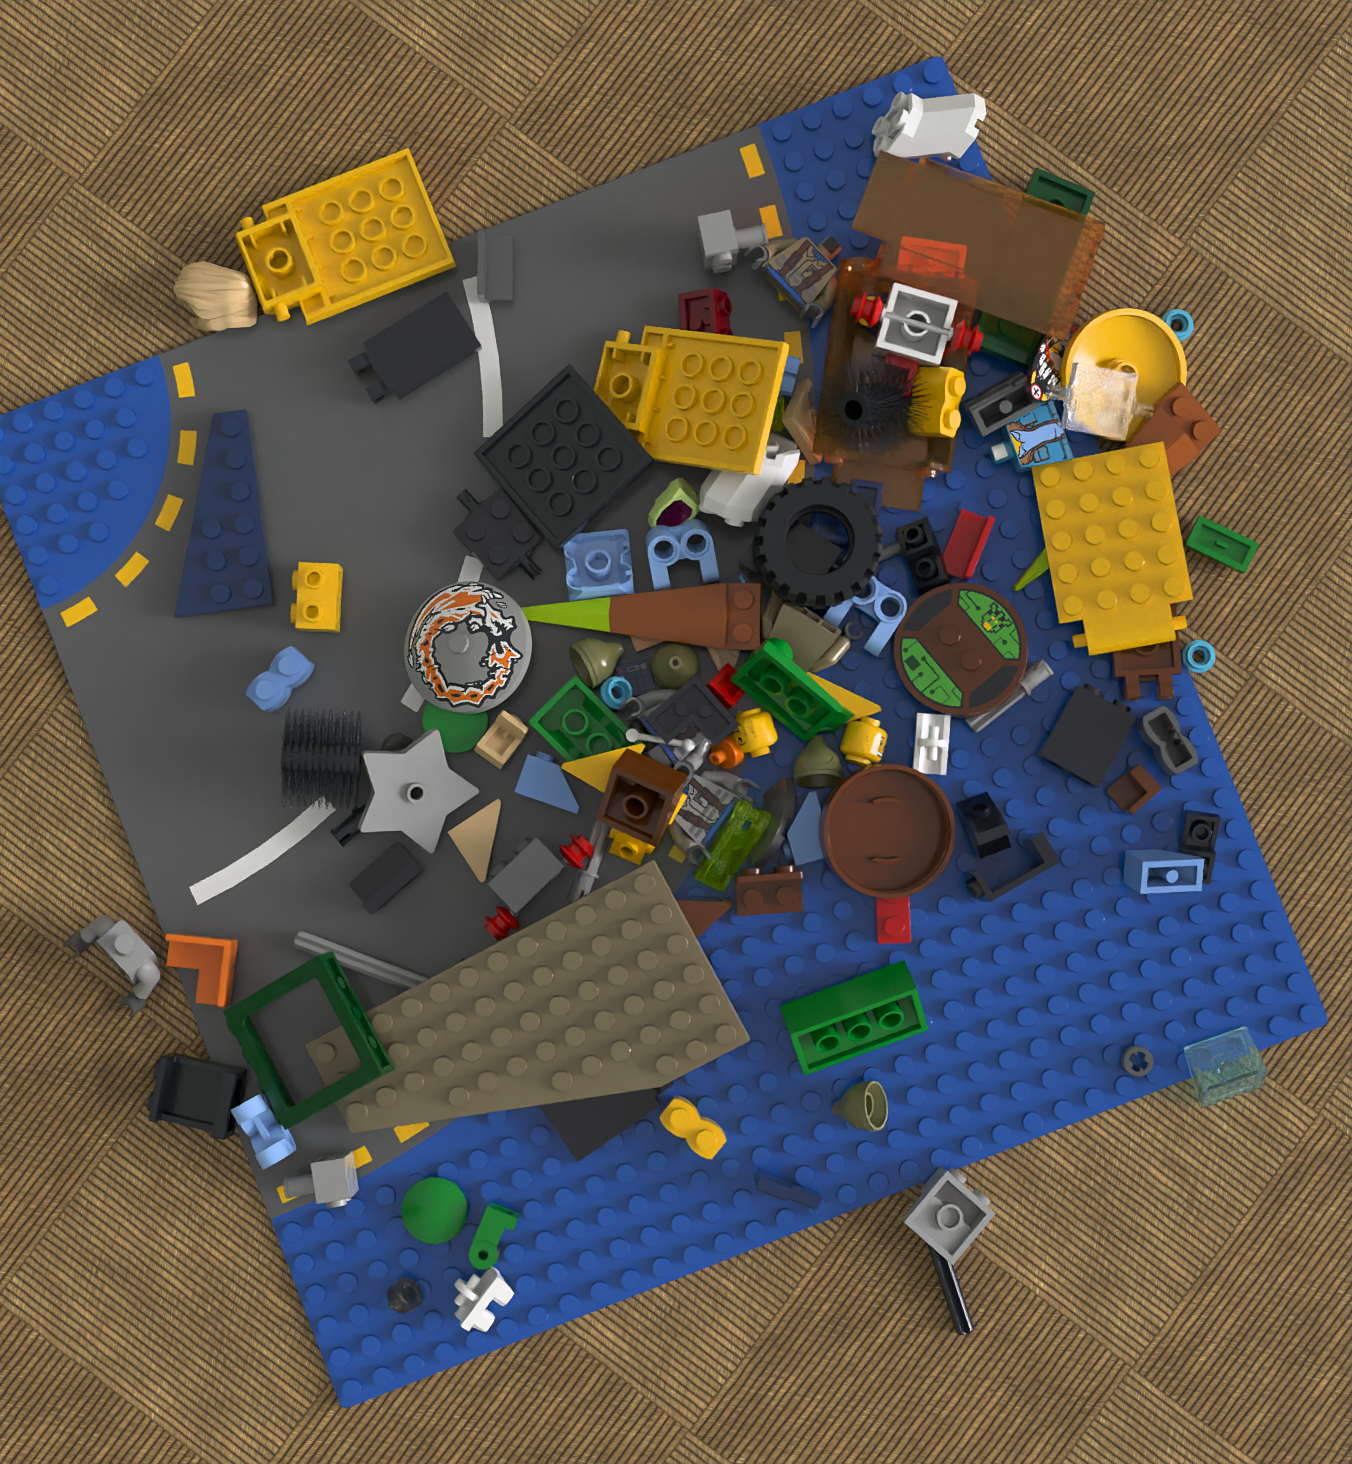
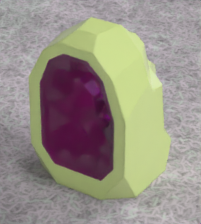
[648,478,700,528]

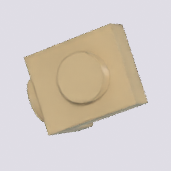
[474,710,529,770]

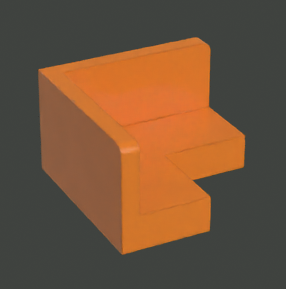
[165,932,238,1007]

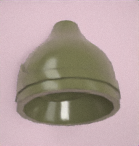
[568,638,624,689]
[650,642,701,690]
[792,735,844,788]
[832,1080,888,1132]

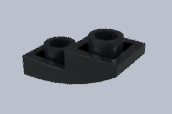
[897,517,950,595]
[1179,810,1221,885]

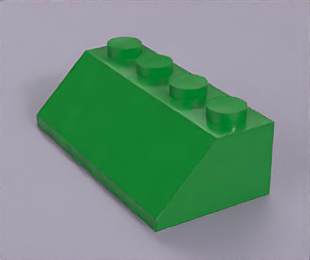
[779,960,929,1076]

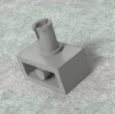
[697,210,769,273]
[283,1150,359,1208]

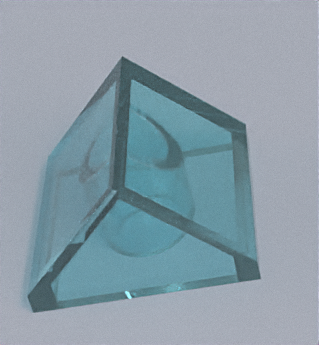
[1183,1026,1267,1108]

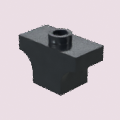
[956,791,1011,859]

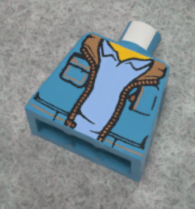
[989,401,1073,472]

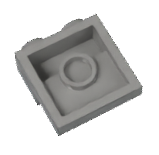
[901,1167,996,1265]

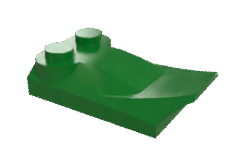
[730,637,855,743]
[528,675,646,792]

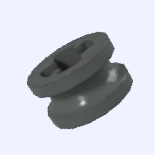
[1121,1045,1153,1077]

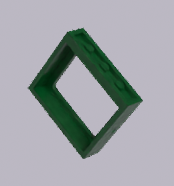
[223,951,395,1130]

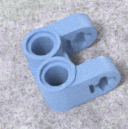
[645,519,720,591]
[823,576,907,657]
[231,1093,296,1170]

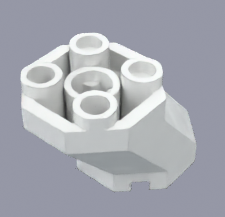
[872,92,986,162]
[699,432,800,527]

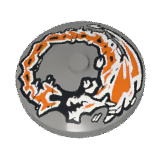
[404,581,532,714]

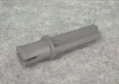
[965,657,1054,732]
[566,809,612,902]

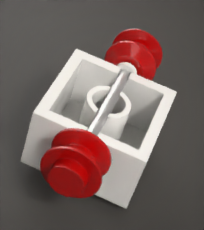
[850,282,984,367]

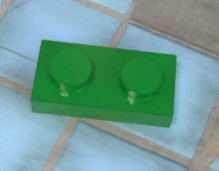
[1184,515,1259,574]

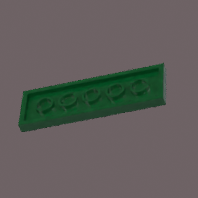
[976,168,1095,370]

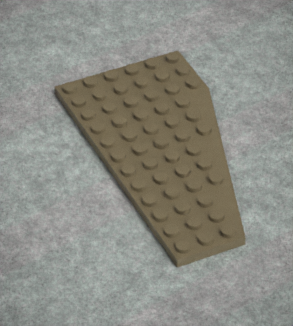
[305,859,750,1133]

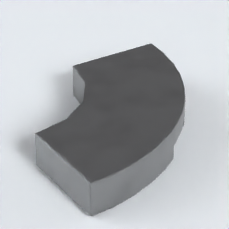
[747,777,795,868]

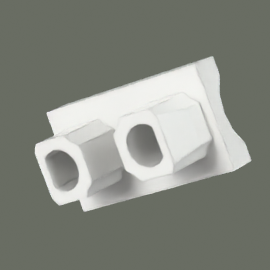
[912,713,951,775]
[454,1266,514,1332]

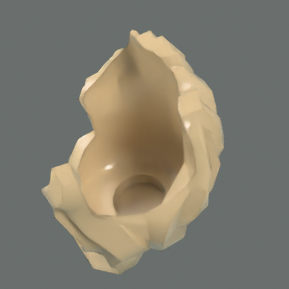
[174,261,257,331]

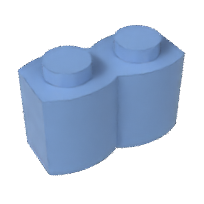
[246,646,315,713]

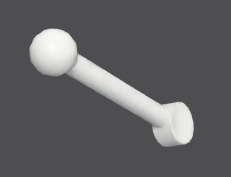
[626,729,695,751]

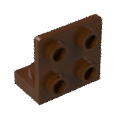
[734,865,804,916]

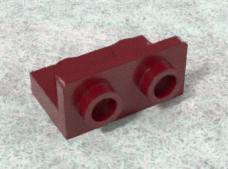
[678,287,734,336]

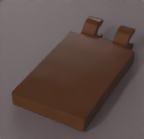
[1111,603,1182,702]

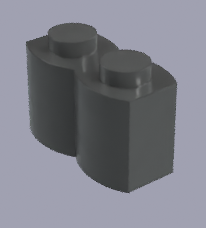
[1136,705,1198,776]

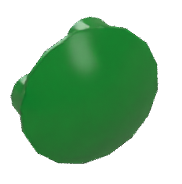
[401,1177,468,1244]

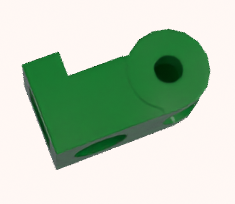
[469,1201,520,1270]

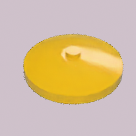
[1060,308,1187,441]

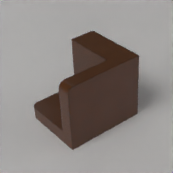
[1106,764,1162,816]

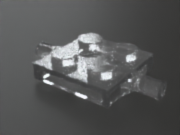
[1045,362,1154,440]

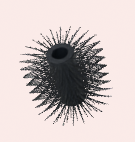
[811,352,932,460]
[280,707,362,810]

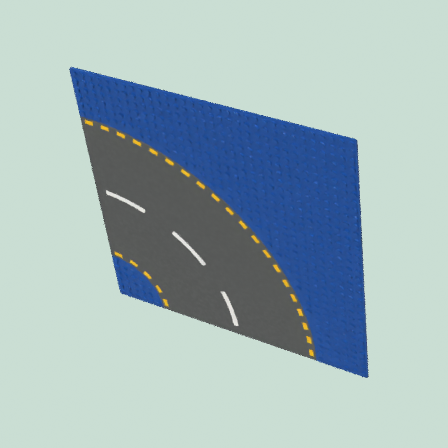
[0,56,1328,1408]

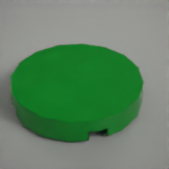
[422,702,489,754]

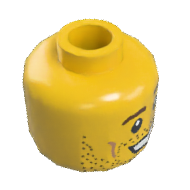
[732,707,778,758]
[840,716,888,767]

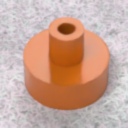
[709,734,744,770]

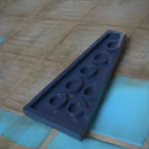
[174,409,274,618]

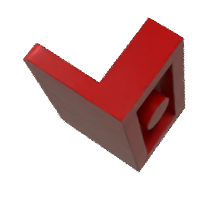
[942,508,995,583]

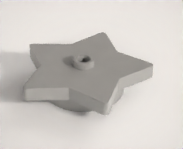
[358,728,479,853]

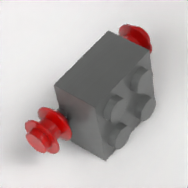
[484,834,594,941]

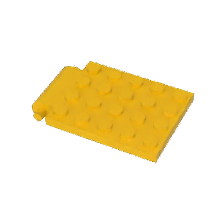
[235,148,456,326]
[594,325,790,476]
[1031,441,1193,656]

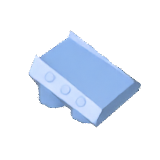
[564,529,635,602]

